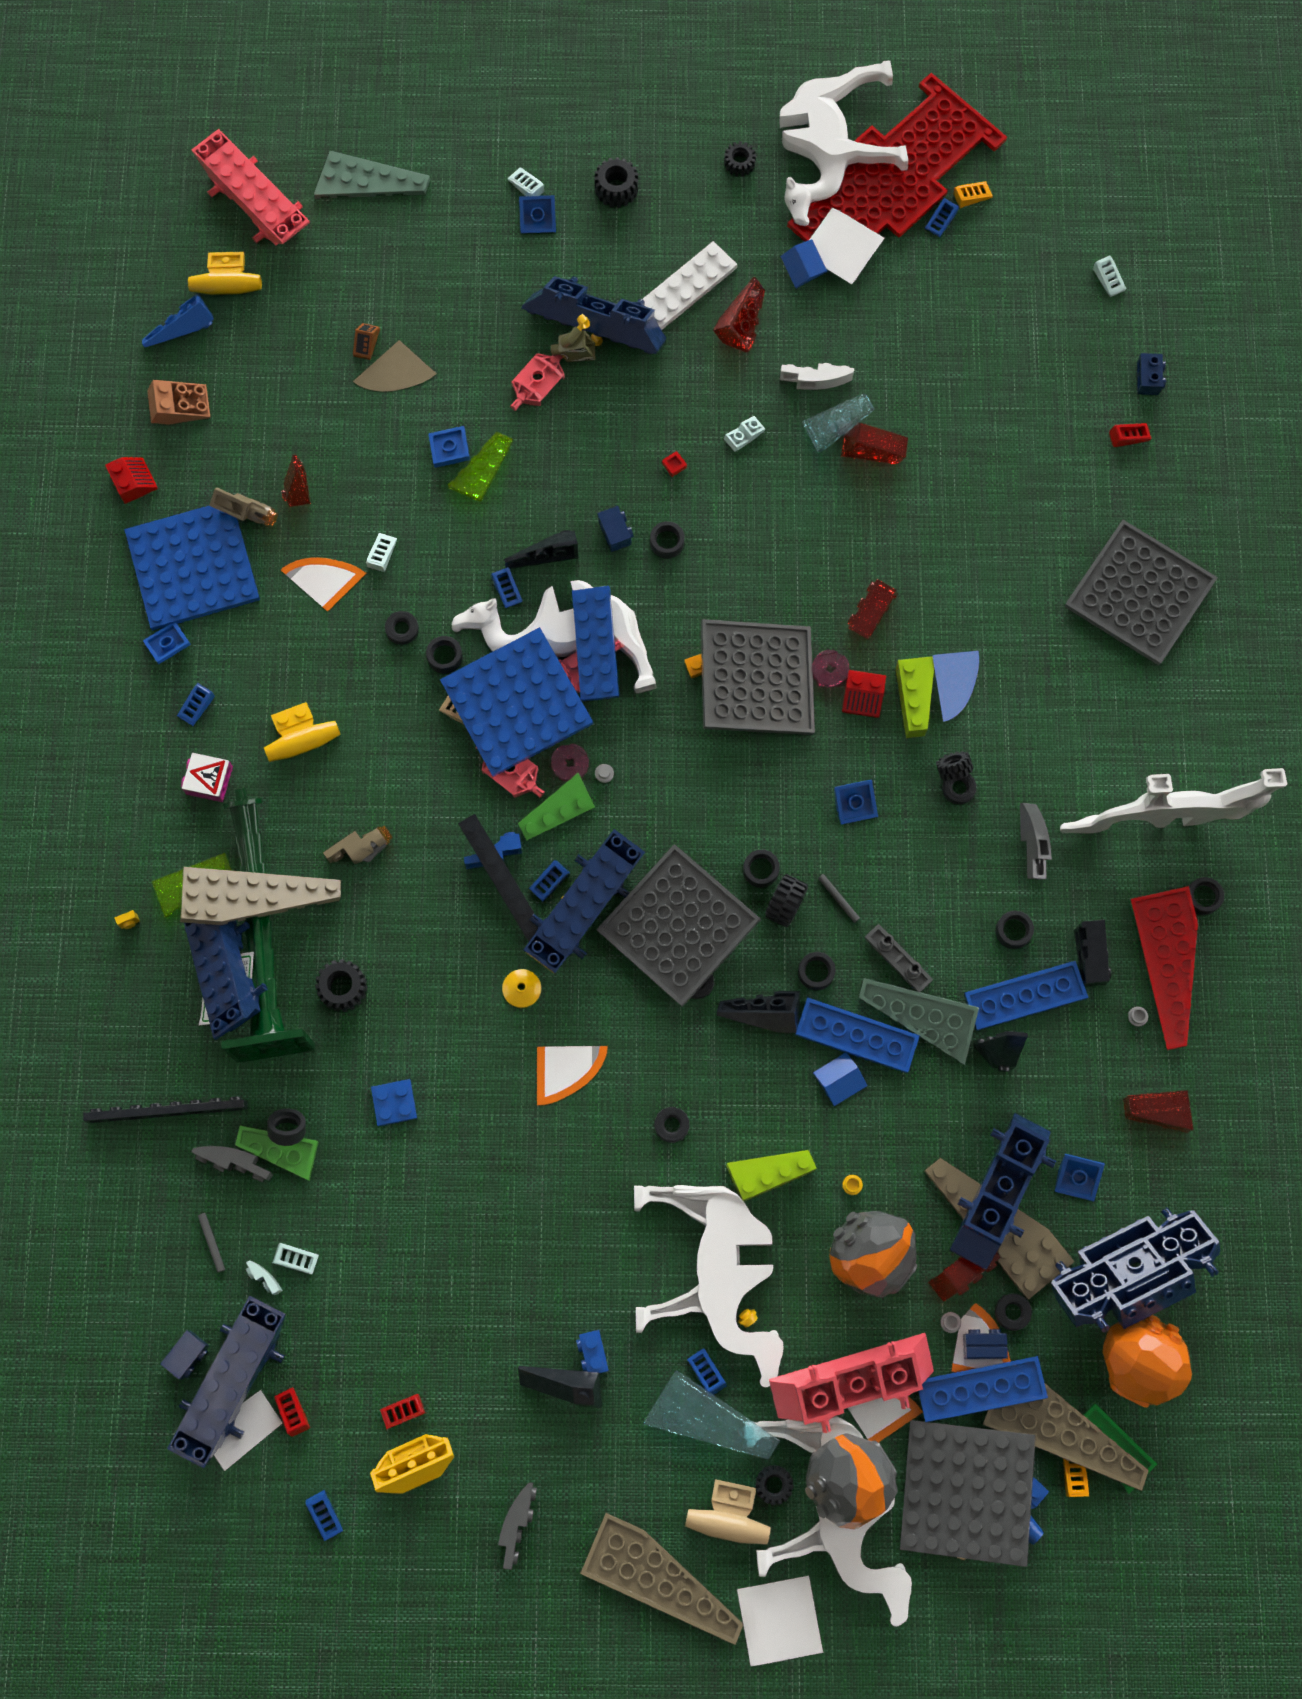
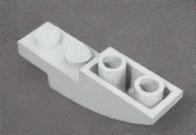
[780,363,854,390]

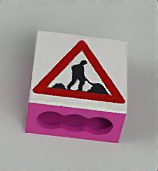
[181,753,233,802]

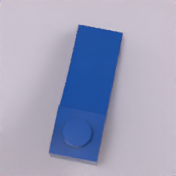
[464,832,522,869]

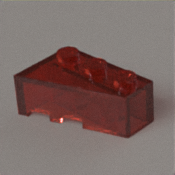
[841,422,908,464]
[848,579,898,640]
[928,1252,1001,1302]

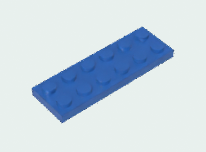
[572,586,619,702]
[964,961,1088,1031]
[795,998,920,1073]
[919,1356,1048,1422]

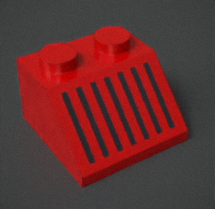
[105,457,158,504]
[842,670,886,718]

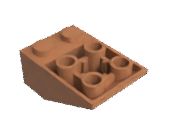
[147,380,210,424]

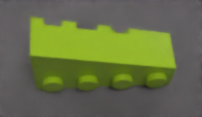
[895,657,934,738]
[726,1150,817,1202]

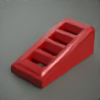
[1109,423,1151,447]
[274,1387,310,1437]
[380,1394,426,1429]

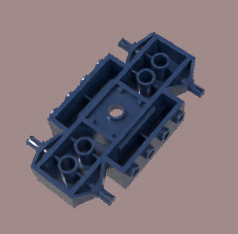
[1051,1208,1220,1332]

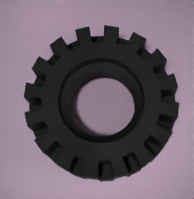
[724,141,756,177]
[936,751,973,781]
[755,1465,794,1505]

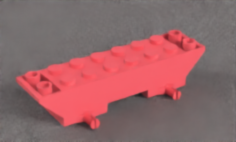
[192,129,310,246]
[769,1333,934,1433]

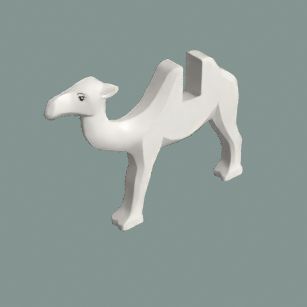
[779,61,908,226]
[452,580,657,693]
[1060,768,1287,833]
[634,1185,783,1387]
[745,1416,912,1626]

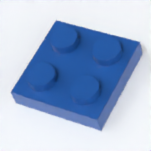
[429,426,470,468]
[371,1079,418,1127]

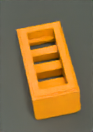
[953,181,993,208]
[1063,1459,1089,1497]

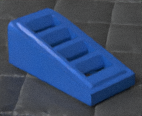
[925,198,959,238]
[491,567,523,609]
[177,683,215,726]
[529,860,571,901]
[687,1348,727,1397]
[306,1490,343,1541]

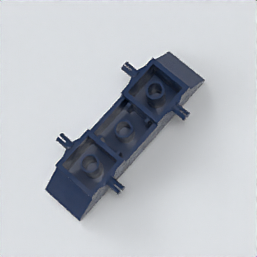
[521,276,666,354]
[523,829,645,974]
[184,920,268,1040]
[950,1113,1056,1270]
[167,1295,286,1468]

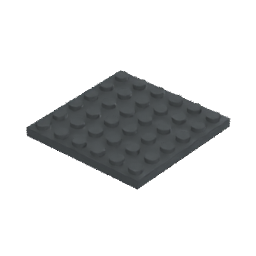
[1064,520,1218,666]
[701,619,815,735]
[597,844,761,1007]
[900,1420,1036,1567]

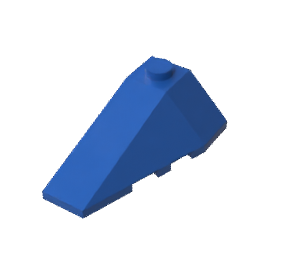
[142,293,214,347]

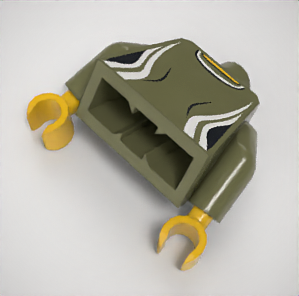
[551,314,603,362]

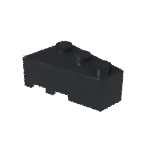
[1074,920,1111,987]

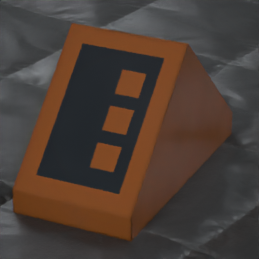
[353,323,380,360]

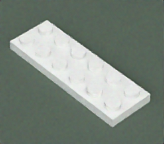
[641,241,737,330]

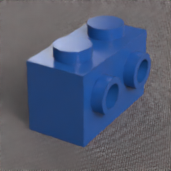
[576,1330,609,1374]

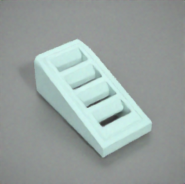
[508,167,545,196]
[1093,256,1126,297]
[366,533,397,572]
[272,1243,319,1275]

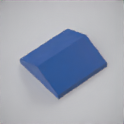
[519,195,556,233]
[780,239,828,288]
[143,622,191,664]
[834,780,878,824]
[813,1053,867,1106]
[1055,1154,1105,1201]

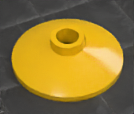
[502,969,541,1008]

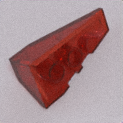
[713,277,765,353]
[281,455,311,507]

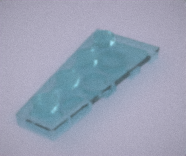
[802,394,875,452]

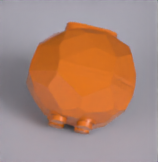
[1103,1315,1192,1408]

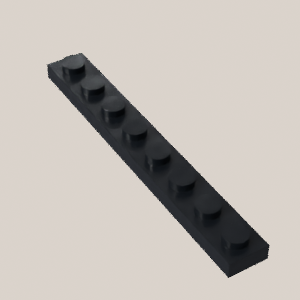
[458,814,538,942]
[83,1096,247,1123]

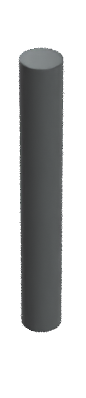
[818,874,860,923]
[198,1213,225,1273]

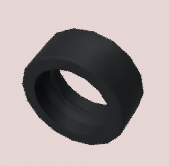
[650,521,685,559]
[426,636,463,674]
[743,850,780,888]
[1189,877,1224,915]
[995,910,1034,949]
[798,952,836,991]
[267,1108,306,1146]

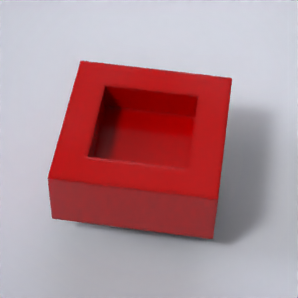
[662,451,687,477]

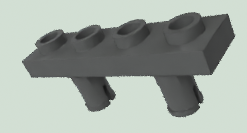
[864,924,933,992]

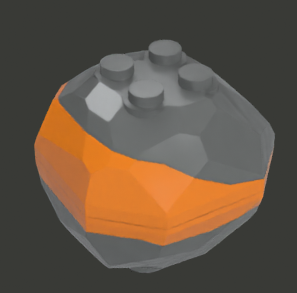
[829,1211,917,1298]
[805,1433,898,1530]

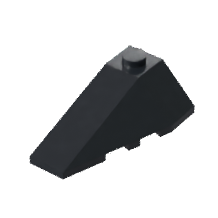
[504,530,579,569]
[717,991,800,1033]
[974,1031,1028,1072]
[518,1366,602,1408]

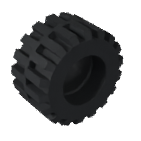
[594,157,638,208]
[765,874,808,928]
[315,959,367,1012]

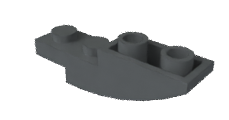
[1020,803,1052,880]
[192,1146,273,1182]
[498,1482,537,1570]

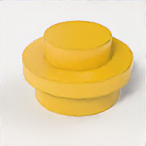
[842,1175,863,1195]
[738,1309,758,1328]

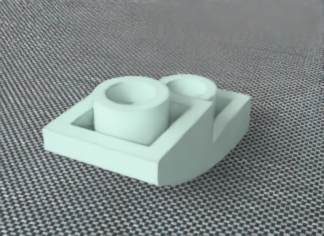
[724,416,765,452]
[246,1260,283,1295]

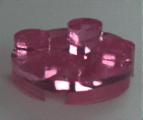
[812,650,849,687]
[551,744,589,782]

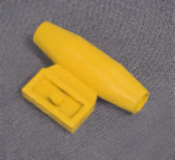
[188,252,262,295]
[264,702,341,762]

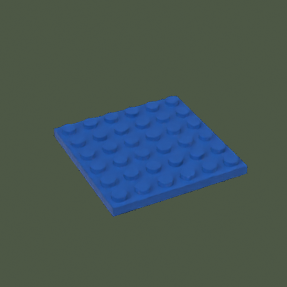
[124,506,260,631]
[440,627,593,777]

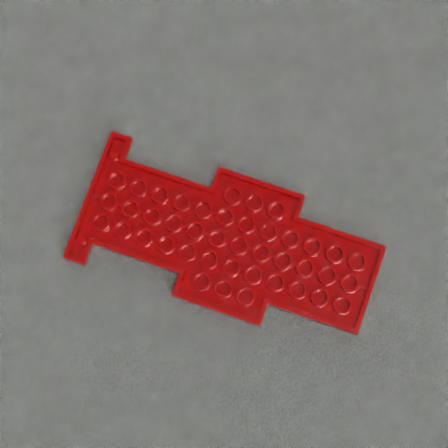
[787,73,1007,242]

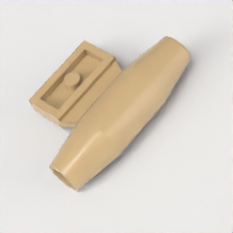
[685,1479,770,1544]

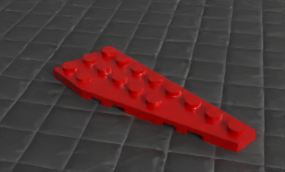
[1131,886,1198,1050]

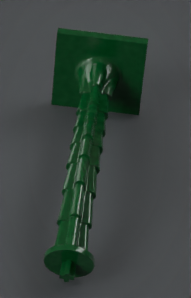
[221,788,315,1063]

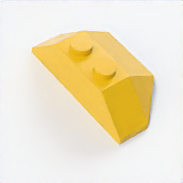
[370,1434,454,1494]

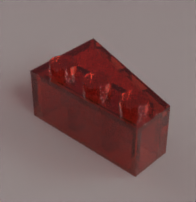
[1123,1090,1194,1133]

